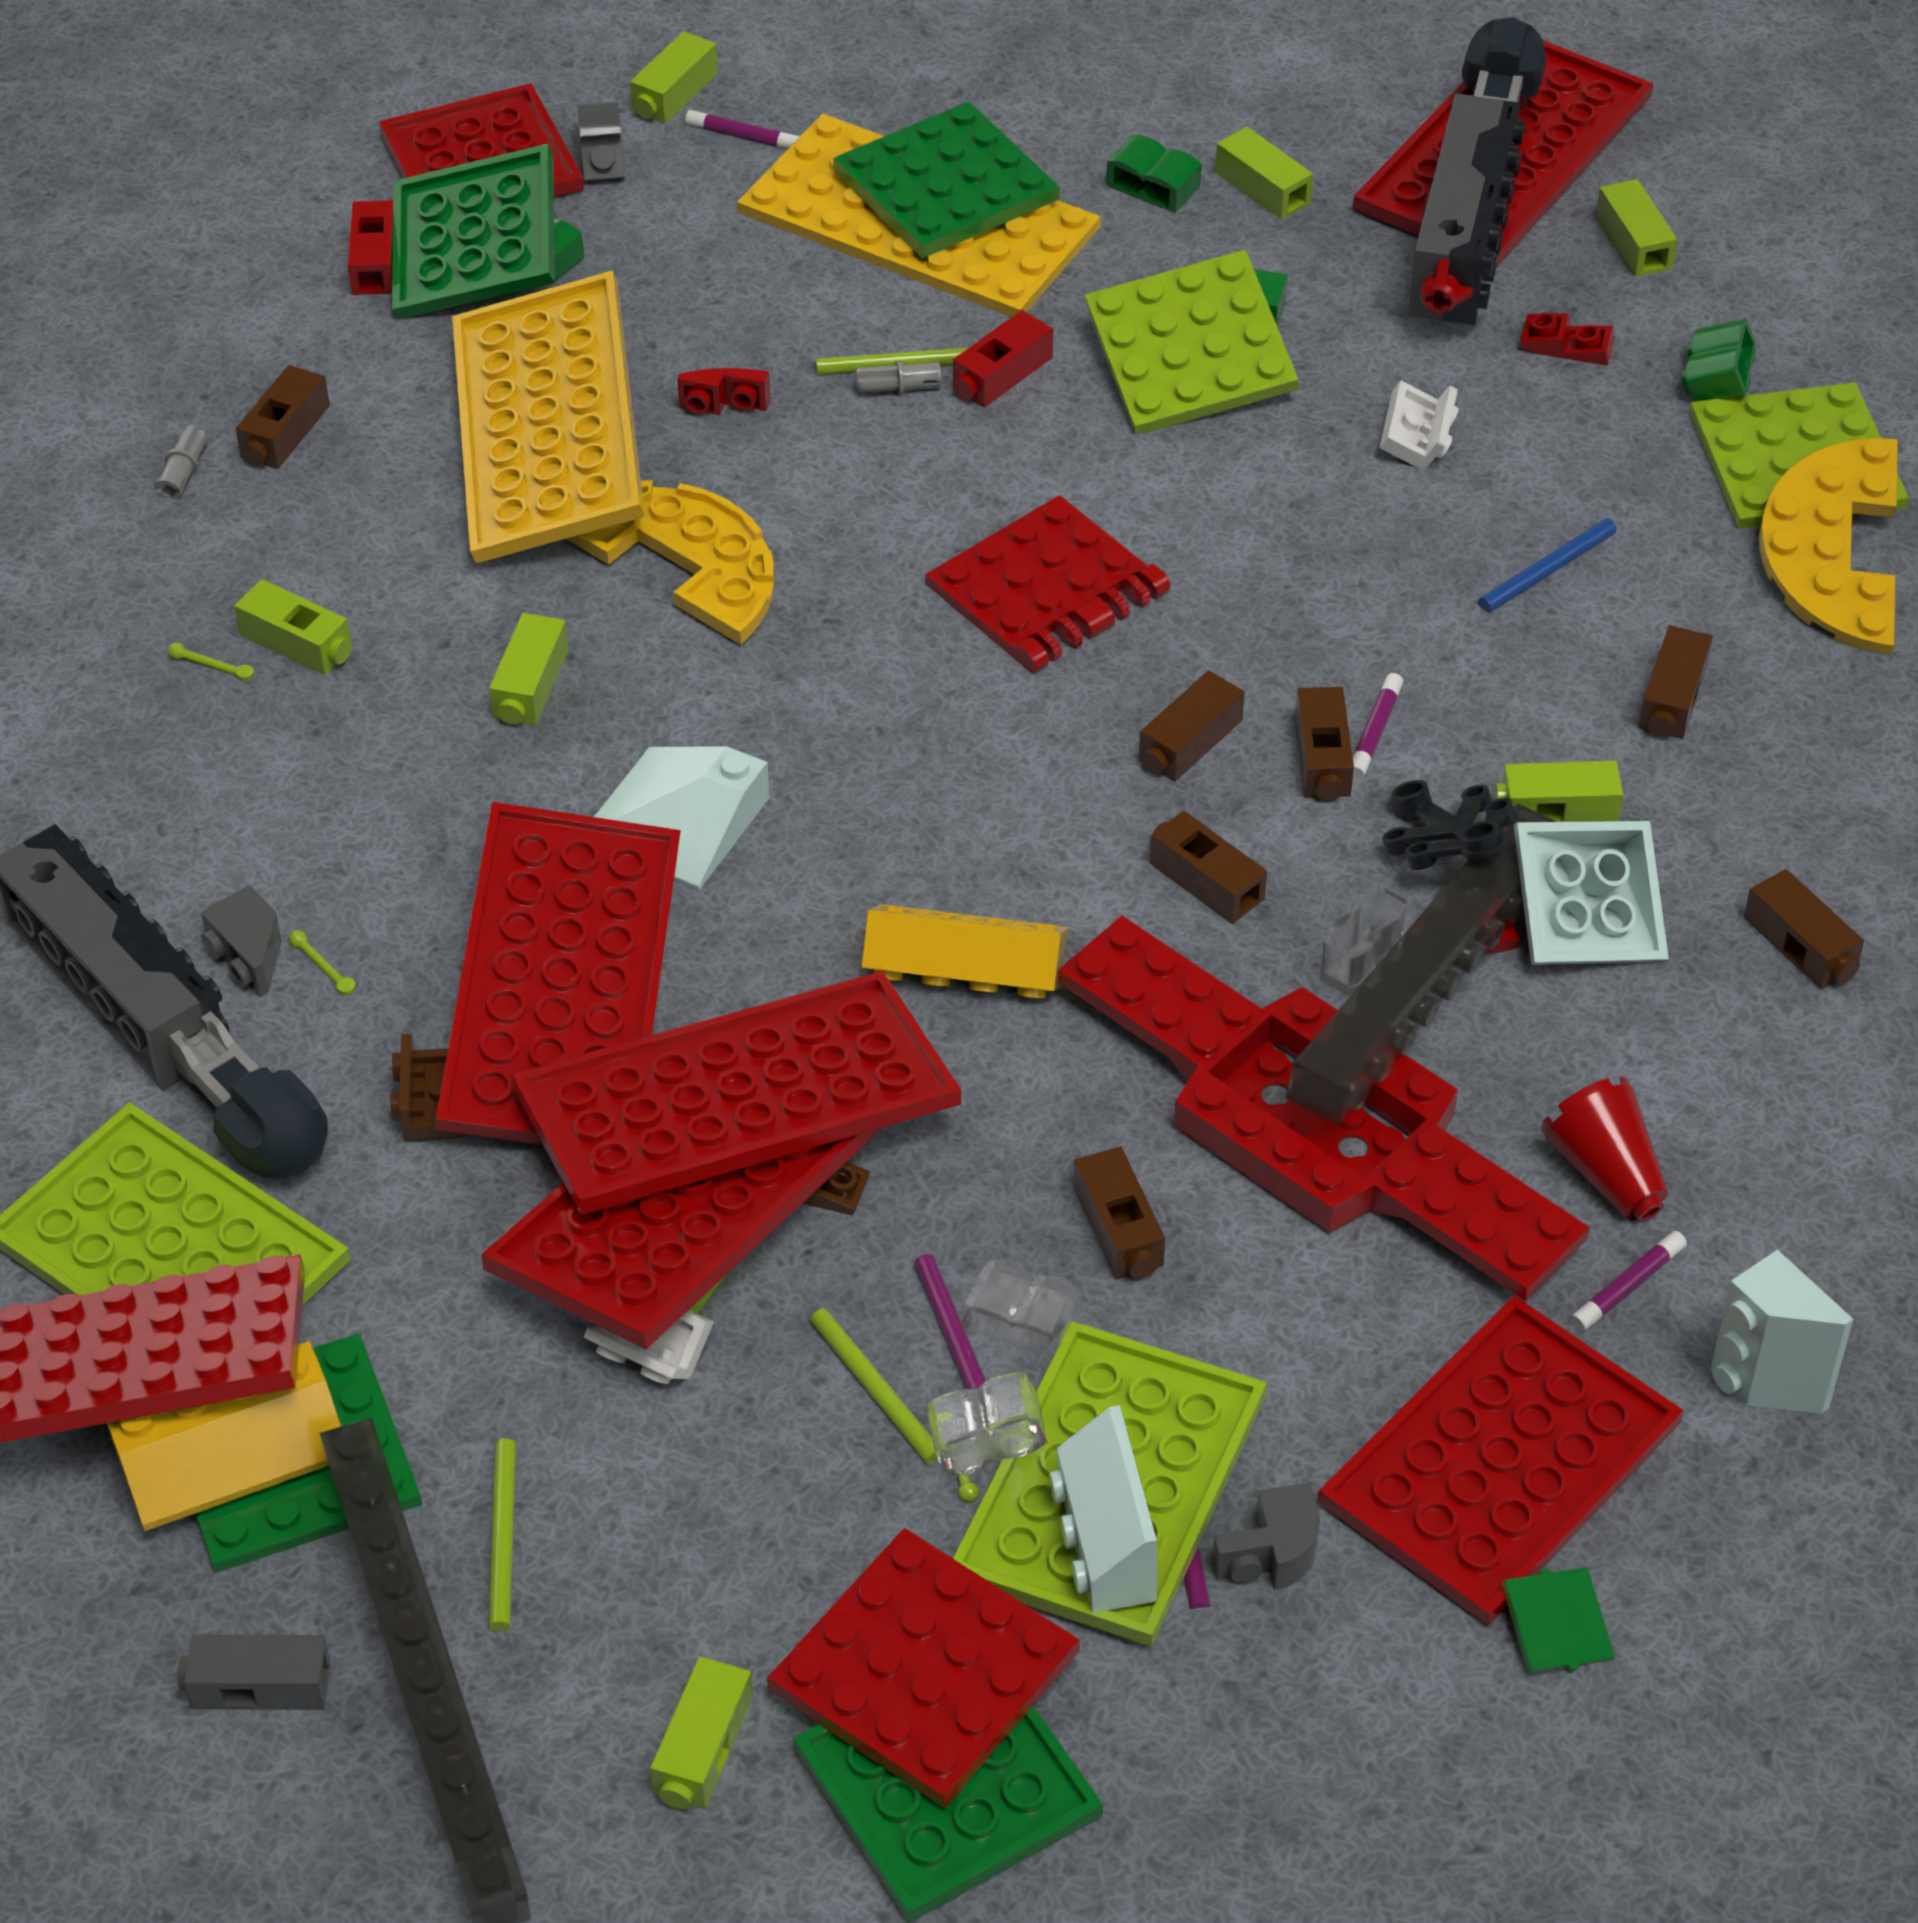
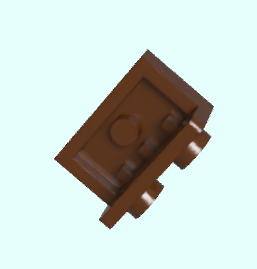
[390,1033,464,1141]

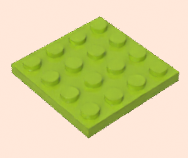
[1085,249,1299,434]
[1689,382,1909,529]

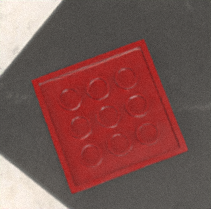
[379,83,584,197]
[767,1527,1080,1808]

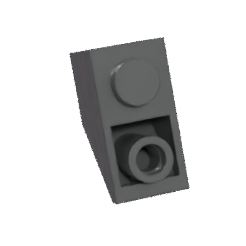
[201,885,282,997]

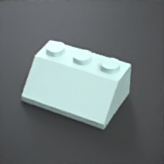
[1710,1249,1853,1414]
[1049,1405,1157,1613]

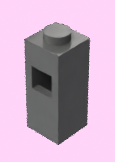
[178,1635,331,1710]

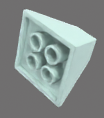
[594,746,770,890]
[1514,821,1669,965]

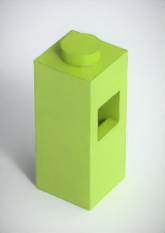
[630,31,718,123]
[1215,126,1313,220]
[1596,179,1678,277]
[234,579,352,675]
[489,612,569,725]
[1494,761,1623,827]
[650,1656,754,1810]

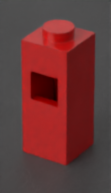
[348,200,393,295]
[953,310,1053,408]

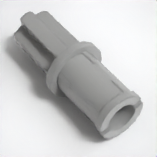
[855,361,941,395]
[154,425,207,500]

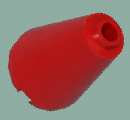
[1541,1076,1668,1222]

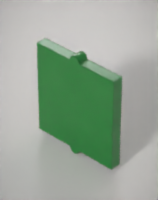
[1502,1567,1615,1674]

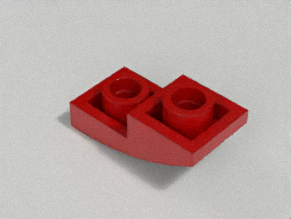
[1520,312,1615,365]
[677,368,771,416]

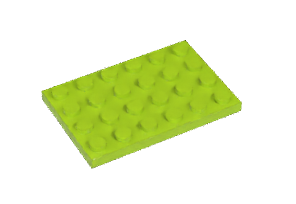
[0,1102,351,1306]
[953,1321,1267,1647]

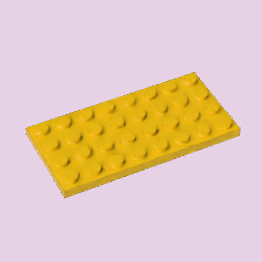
[737,113,1101,317]
[452,270,645,564]

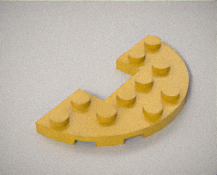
[1759,438,1898,654]
[566,480,774,645]

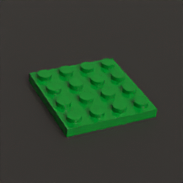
[833,101,1060,259]
[392,144,555,319]
[195,1333,423,1573]
[793,1706,1103,1923]

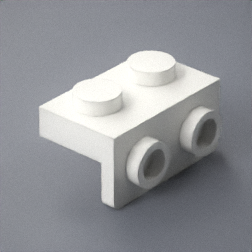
[1379,380,1458,469]
[584,1310,714,1384]

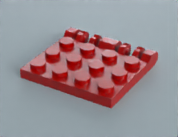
[925,495,1171,674]

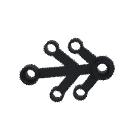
[1382,780,1517,870]

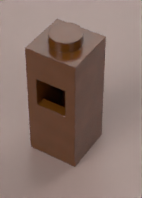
[235,365,330,469]
[1638,625,1713,739]
[1139,670,1245,782]
[1295,687,1354,800]
[1150,810,1267,925]
[1744,869,1864,990]
[1073,1146,1165,1280]

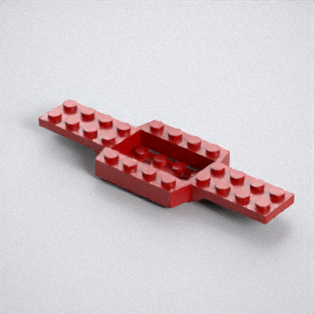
[1058,915,1590,1301]

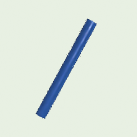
[1478,518,1616,613]

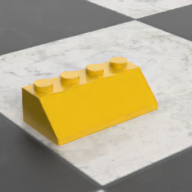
[862,904,1070,998]
[107,1341,351,1532]

